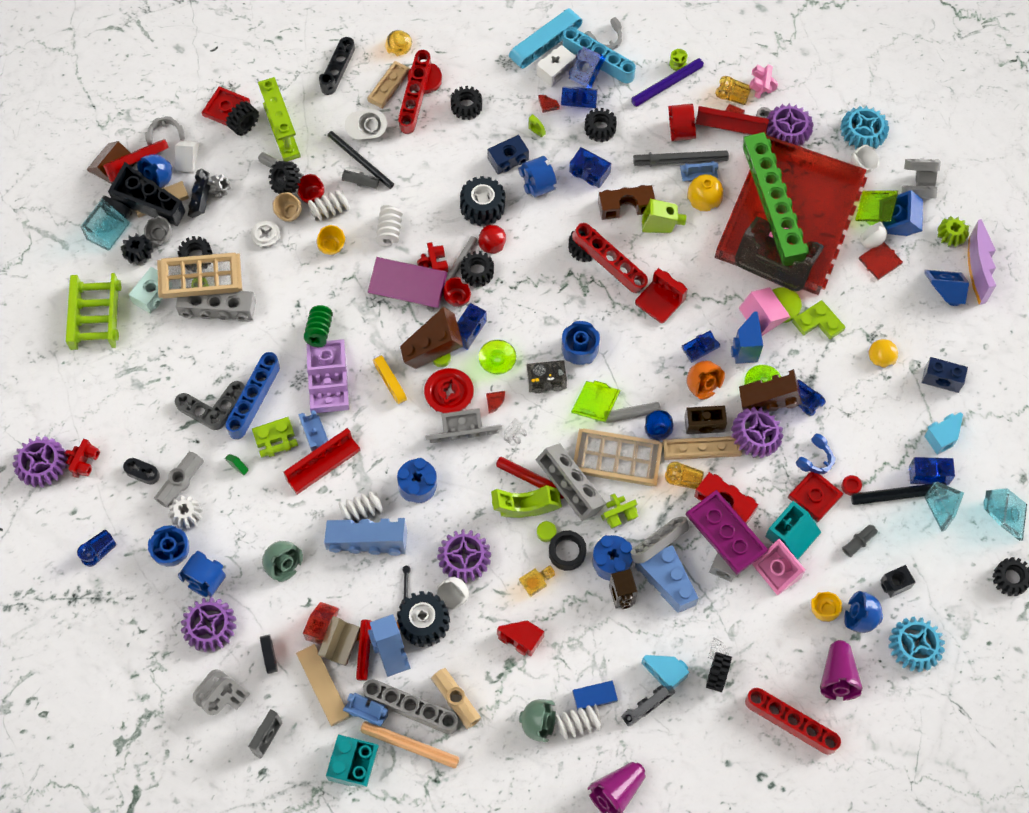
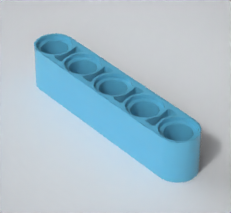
[509,8,583,69]
[563,27,636,83]

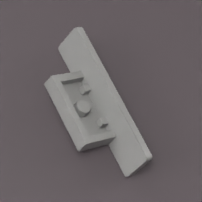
[425,408,502,443]

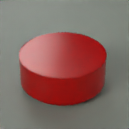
[841,475,862,496]

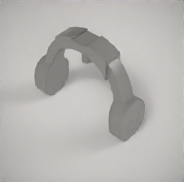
[585,17,622,50]
[145,116,185,145]

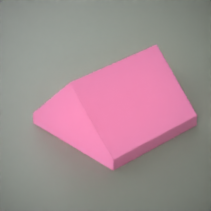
[739,287,790,336]
[752,539,805,595]

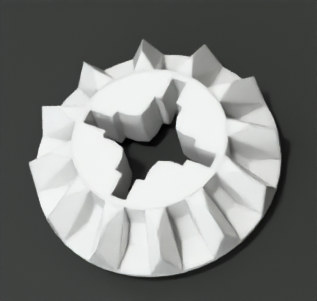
[251,221,280,248]

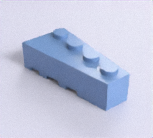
[324,518,407,556]

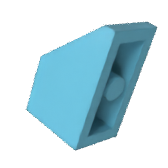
[641,655,689,689]

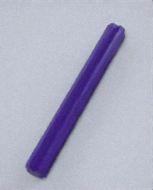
[631,58,704,107]

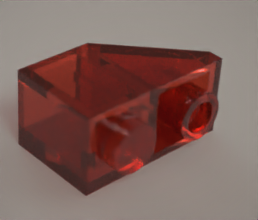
[303,602,340,645]

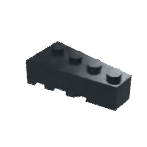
[108,162,186,226]

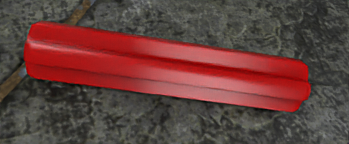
[356,619,372,681]

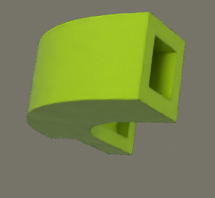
[491,485,562,518]

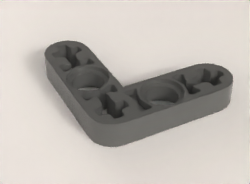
[175,381,245,430]

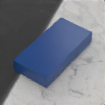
[572,680,618,711]

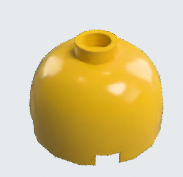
[687,174,724,211]

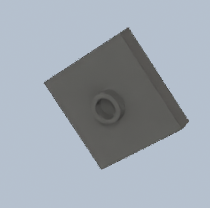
[248,709,282,759]

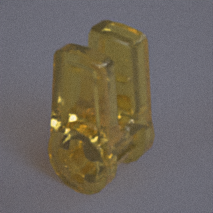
[715,76,751,105]
[665,462,704,489]

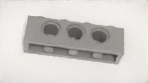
[176,287,256,321]
[535,443,606,521]

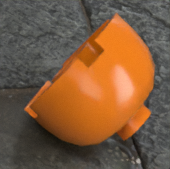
[686,361,725,400]

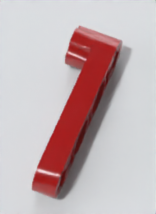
[103,139,169,182]

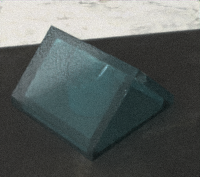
[80,199,130,250]
[924,482,964,532]

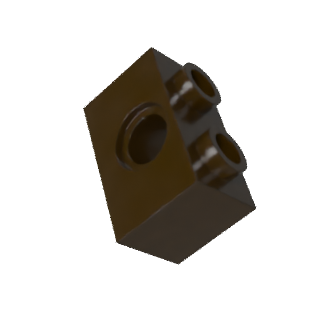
[684,405,727,434]
[609,569,638,609]

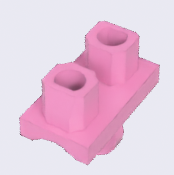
[749,64,778,99]

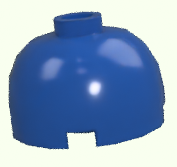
[137,154,172,188]
[148,525,189,567]
[844,591,883,633]

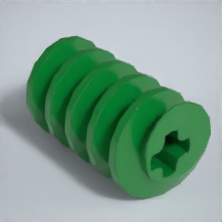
[304,305,333,348]

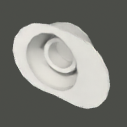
[345,109,387,140]

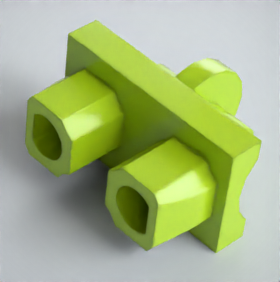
[601,493,638,529]

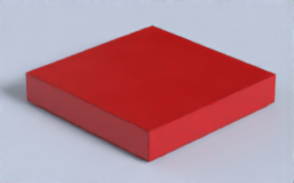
[202,86,250,126]
[787,472,844,522]

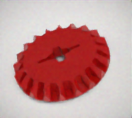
[424,368,474,413]

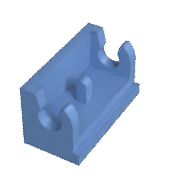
[298,410,328,452]

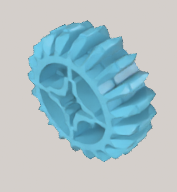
[840,105,889,150]
[888,616,945,672]

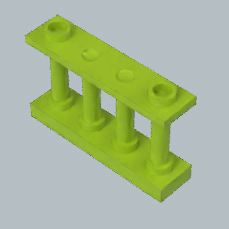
[258,77,301,161]
[66,273,122,350]

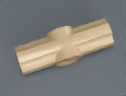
[431,668,481,729]

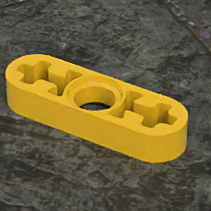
[373,355,407,404]

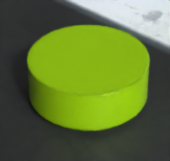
[432,353,451,367]
[537,521,557,542]

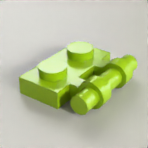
[252,417,298,458]

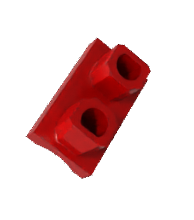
[417,242,449,272]
[64,438,100,478]

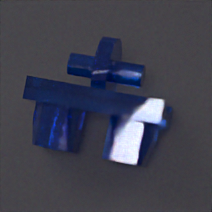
[681,330,720,363]

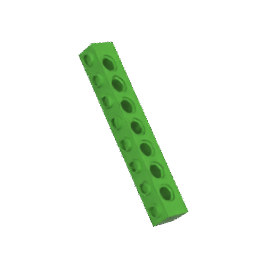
[742,132,809,267]

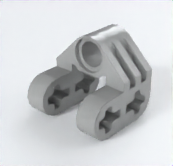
[901,158,941,198]
[193,669,250,715]

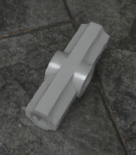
[154,451,204,508]

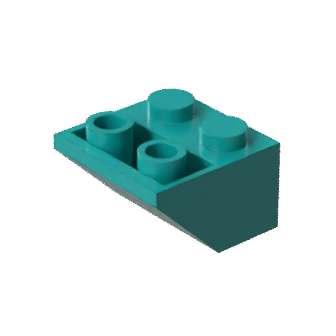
[765,501,821,560]
[326,734,379,787]

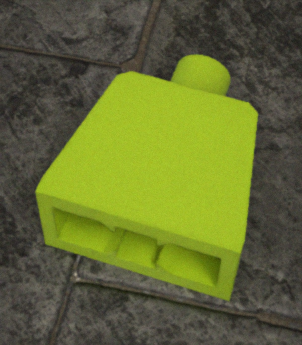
[642,199,686,233]

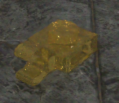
[519,565,555,597]

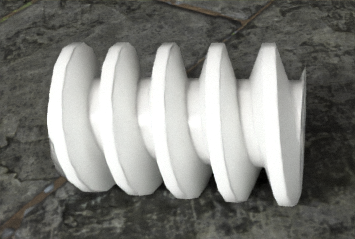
[308,190,349,221]
[376,205,403,246]
[339,491,383,522]
[555,704,601,739]

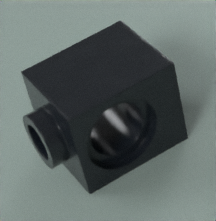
[880,565,916,598]

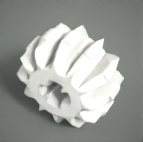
[168,495,203,529]

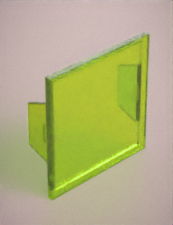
[855,191,898,225]
[571,380,621,423]

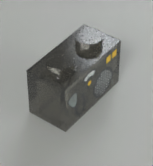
[526,360,567,393]

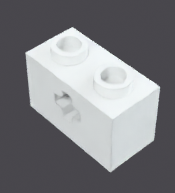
[537,45,576,87]

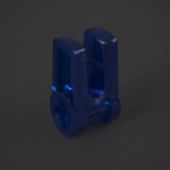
[798,379,826,416]
[77,530,116,567]

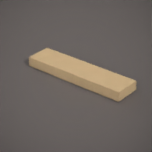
[663,436,742,460]
[296,644,350,727]

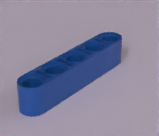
[226,352,280,439]

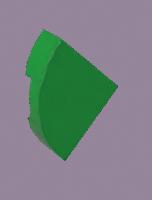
[224,454,249,475]

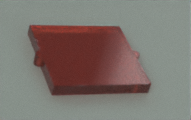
[858,242,903,280]

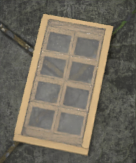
[157,253,242,299]
[573,428,663,486]

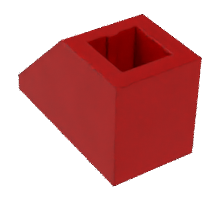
[497,620,545,656]

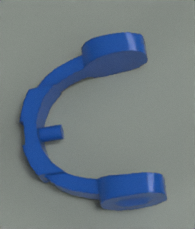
[796,433,836,475]

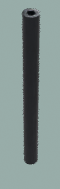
[328,131,394,189]

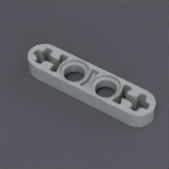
[630,517,689,564]

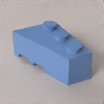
[634,545,699,613]
[368,614,411,677]

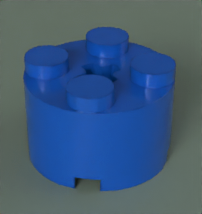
[518,156,557,197]
[561,321,600,365]
[397,458,437,503]
[592,535,633,581]
[178,551,226,597]

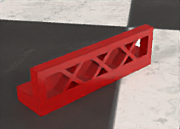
[695,106,769,135]
[283,428,361,495]

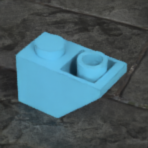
[924,412,963,455]

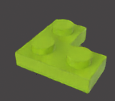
[792,300,845,339]

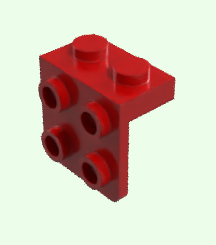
[635,268,688,323]

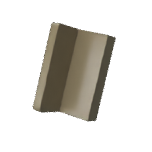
[318,616,360,666]

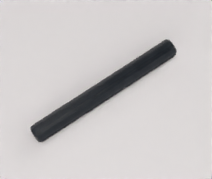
[851,482,948,505]

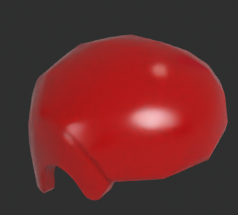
[297,174,325,203]
[478,225,506,254]
[443,277,471,307]

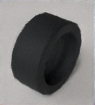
[549,530,587,571]

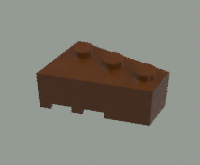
[400,307,463,369]
[739,369,802,412]

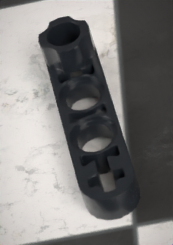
[319,37,355,95]

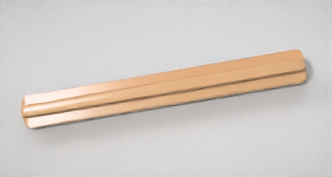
[360,721,459,768]

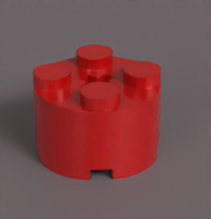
[668,104,696,141]

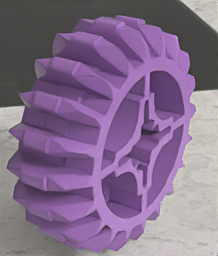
[766,103,814,149]
[731,407,784,459]
[13,436,67,488]
[437,529,491,583]
[181,597,237,653]

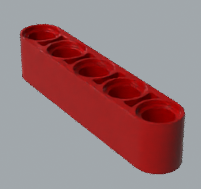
[398,50,431,134]
[572,223,648,293]
[745,688,841,755]

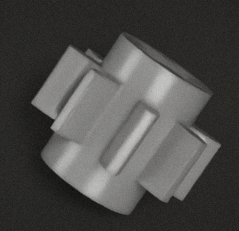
[207,174,231,197]

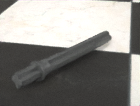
[633,150,729,167]

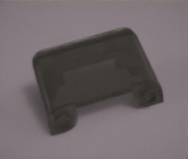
[735,216,824,292]

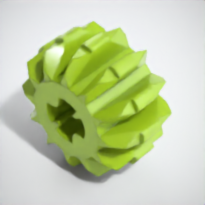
[937,216,969,248]

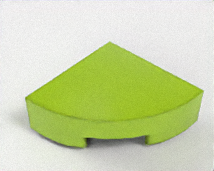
[528,114,546,137]

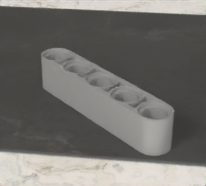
[363,679,458,734]

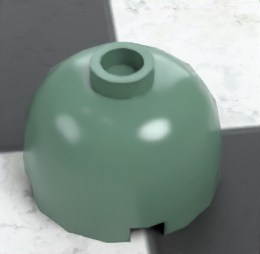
[262,541,303,582]
[519,699,556,742]

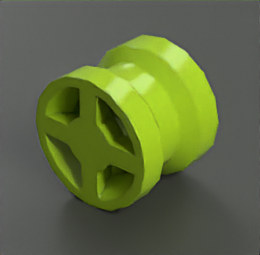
[669,49,688,71]

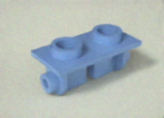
[680,161,718,182]
[343,693,389,726]

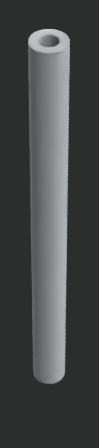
[426,236,477,312]

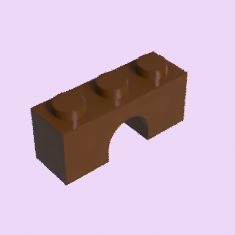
[598,185,655,220]

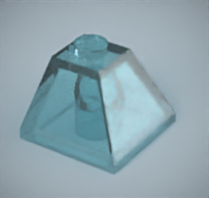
[983,488,1027,541]

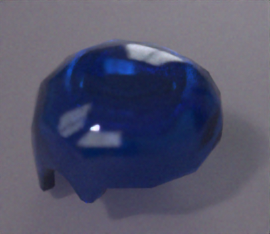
[644,410,674,441]

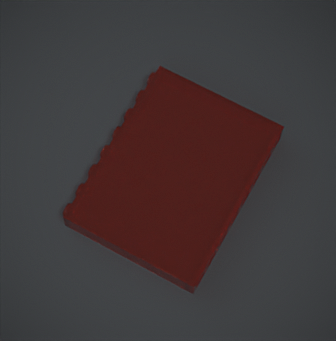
[714,135,868,295]

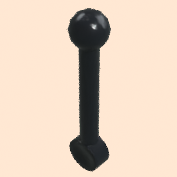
[401,565,411,604]

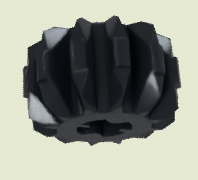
[121,233,153,265]

